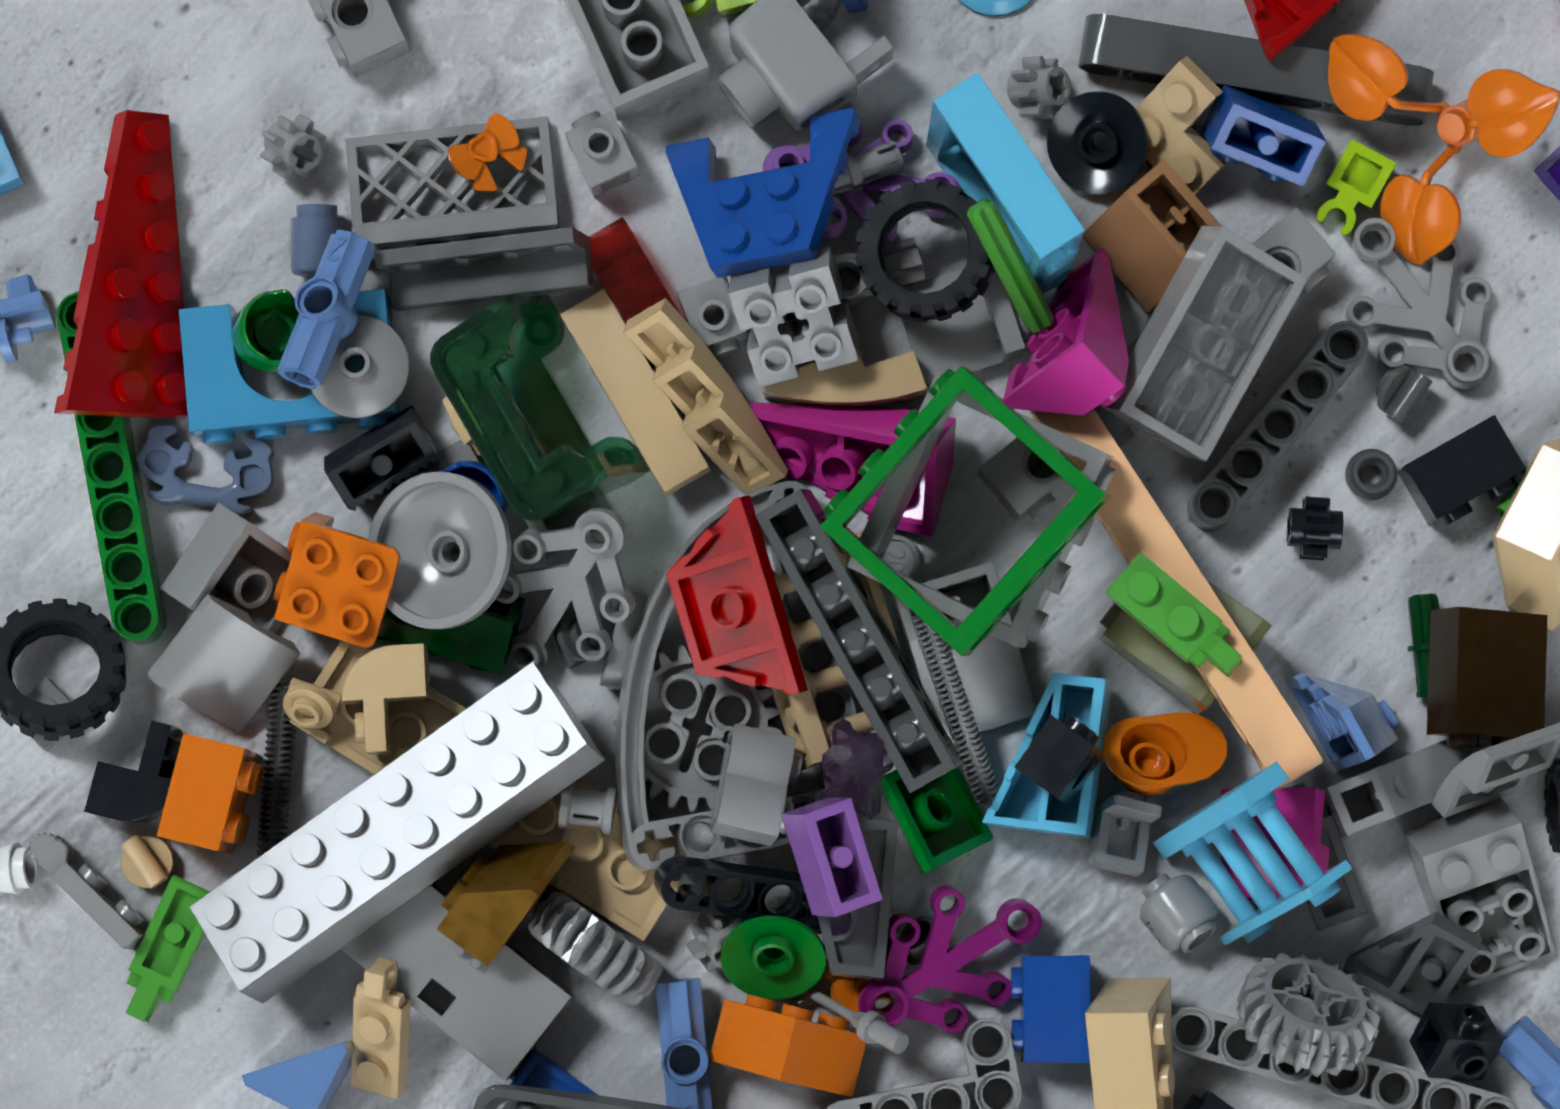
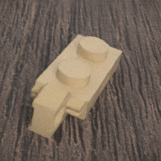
[350,957,411,1099]

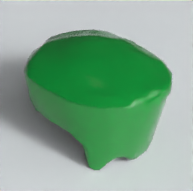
[232,289,299,373]

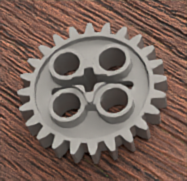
[613,645,782,813]

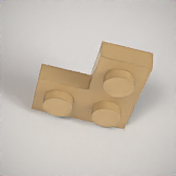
[1136,56,1227,196]

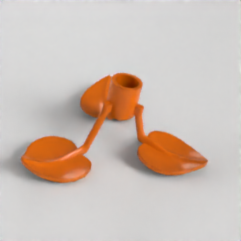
[1328,34,1560,265]

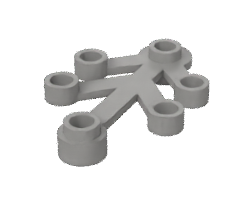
[1345,218,1492,390]
[495,508,635,670]

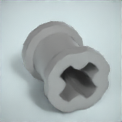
[558,783,617,835]

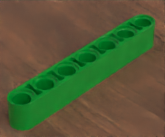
[57,292,166,645]

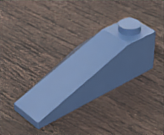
[1286,673,1399,772]

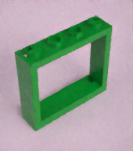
[820,366,1111,656]

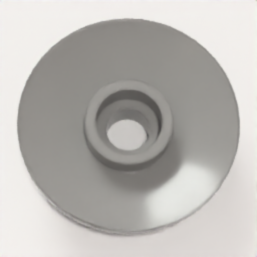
[311,315,410,419]

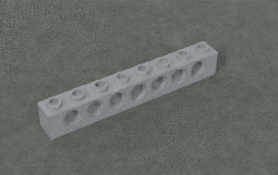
[977,207,1336,521]

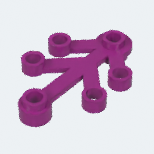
[858,885,1042,1034]

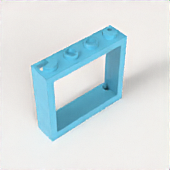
[926,72,1085,295]

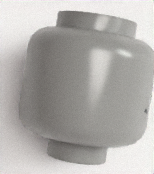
[1140,874,1217,953]

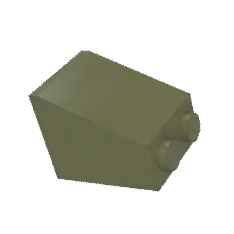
[1099,581,1272,714]

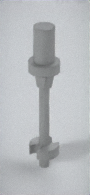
[792,986,909,1054]

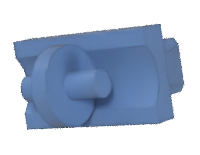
[0,274,56,363]

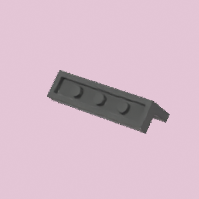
[374,227,594,311]

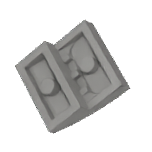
[147,593,300,733]
[1432,723,1560,818]

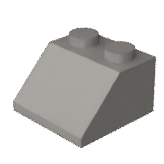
[160,503,292,633]

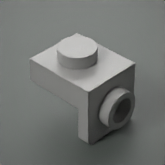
[1088,791,1162,877]

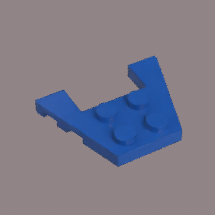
[666,107,861,278]

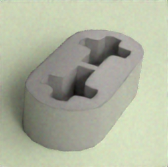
[600,592,648,690]

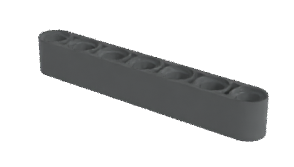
[1078,14,1434,126]

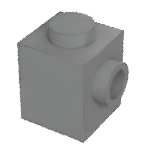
[565,111,640,198]
[677,276,748,359]

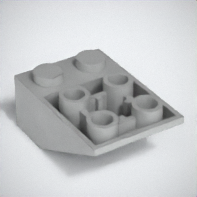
[892,561,1036,742]
[1404,798,1557,990]

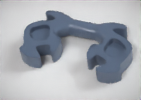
[137,425,274,517]

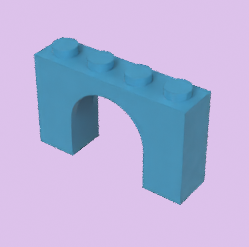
[179,289,400,445]

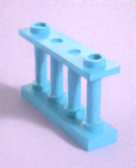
[1153,761,1353,945]

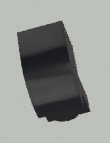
[84,720,182,823]

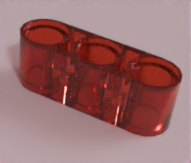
[589,217,680,369]

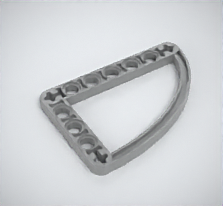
[615,481,875,871]

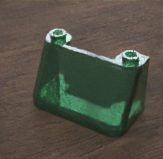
[430,295,650,521]

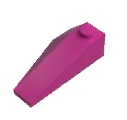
[1003,248,1129,416]
[747,402,956,537]

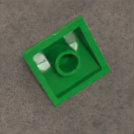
[876,767,994,875]

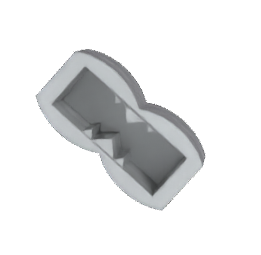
[710,724,802,847]

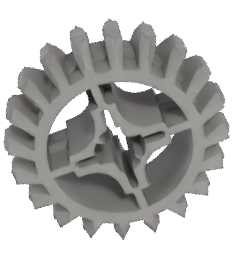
[528,891,663,1006]
[1236,951,1381,1077]

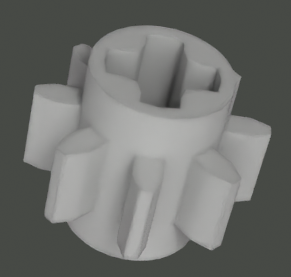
[1007,56,1071,119]
[260,114,326,179]
[686,913,746,972]

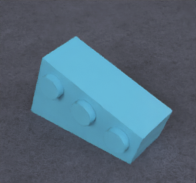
[982,673,1111,839]

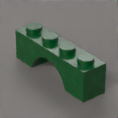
[378,596,526,675]

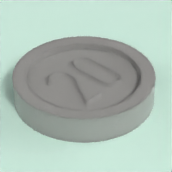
[881,534,920,584]

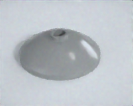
[368,472,511,630]

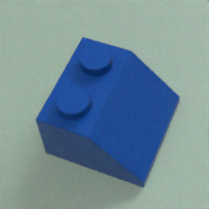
[1010,955,1091,1063]

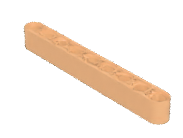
[1029,409,1323,791]

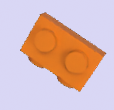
[274,512,401,648]

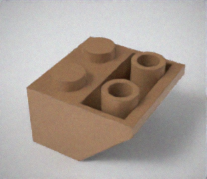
[1082,159,1222,314]

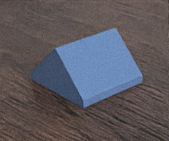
[242,1041,354,1109]

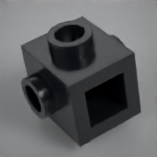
[1409,1002,1503,1081]

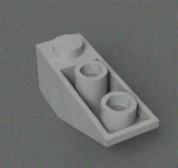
[1321,739,1472,838]

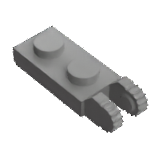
[28,832,145,950]

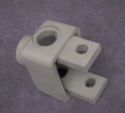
[716,0,894,132]

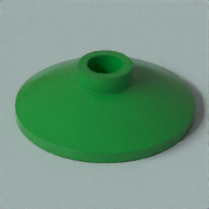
[721,916,826,1000]

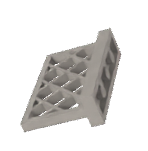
[345,116,560,263]

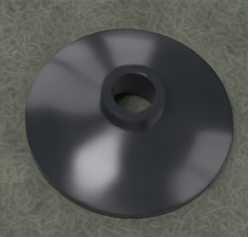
[1047,91,1148,194]

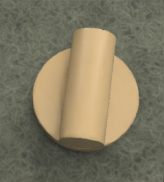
[283,677,342,729]
[121,834,174,889]

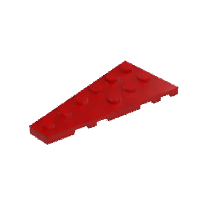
[54,110,188,419]

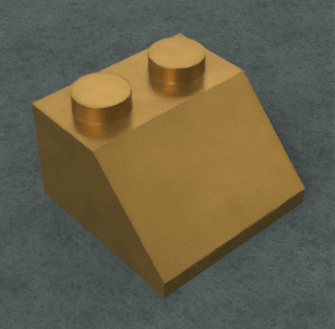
[437,841,576,967]

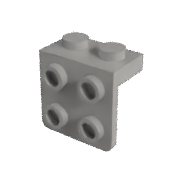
[901,268,1031,386]

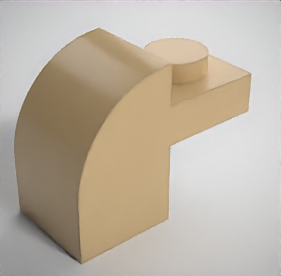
[342,643,431,755]

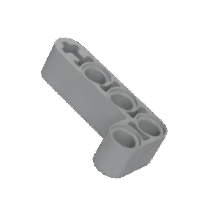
[824,1018,1022,1109]

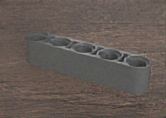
[1187,321,1369,531]

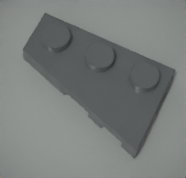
[817,817,898,980]

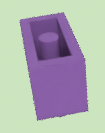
[781,797,883,917]

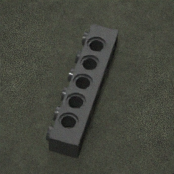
[755,489,964,793]

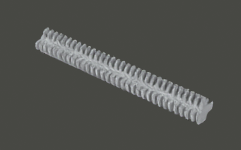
[910,615,999,806]

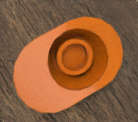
[1102,712,1227,798]

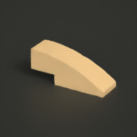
[761,350,927,408]

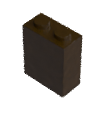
[1427,607,1548,747]

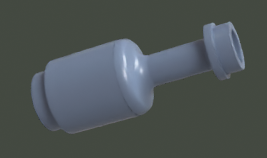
[291,204,343,281]

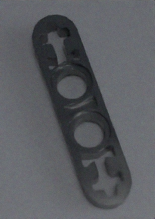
[654,856,820,929]

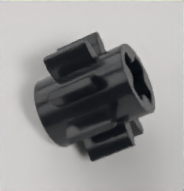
[1286,496,1344,561]

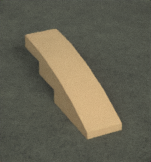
[560,289,711,497]
[623,298,788,495]

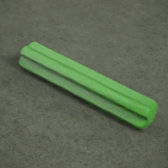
[967,199,1054,333]

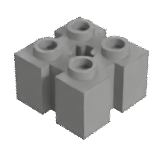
[728,246,860,388]

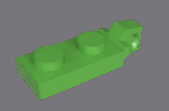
[1105,552,1242,677]
[125,875,210,1022]

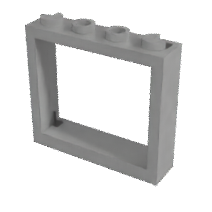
[847,375,1116,648]

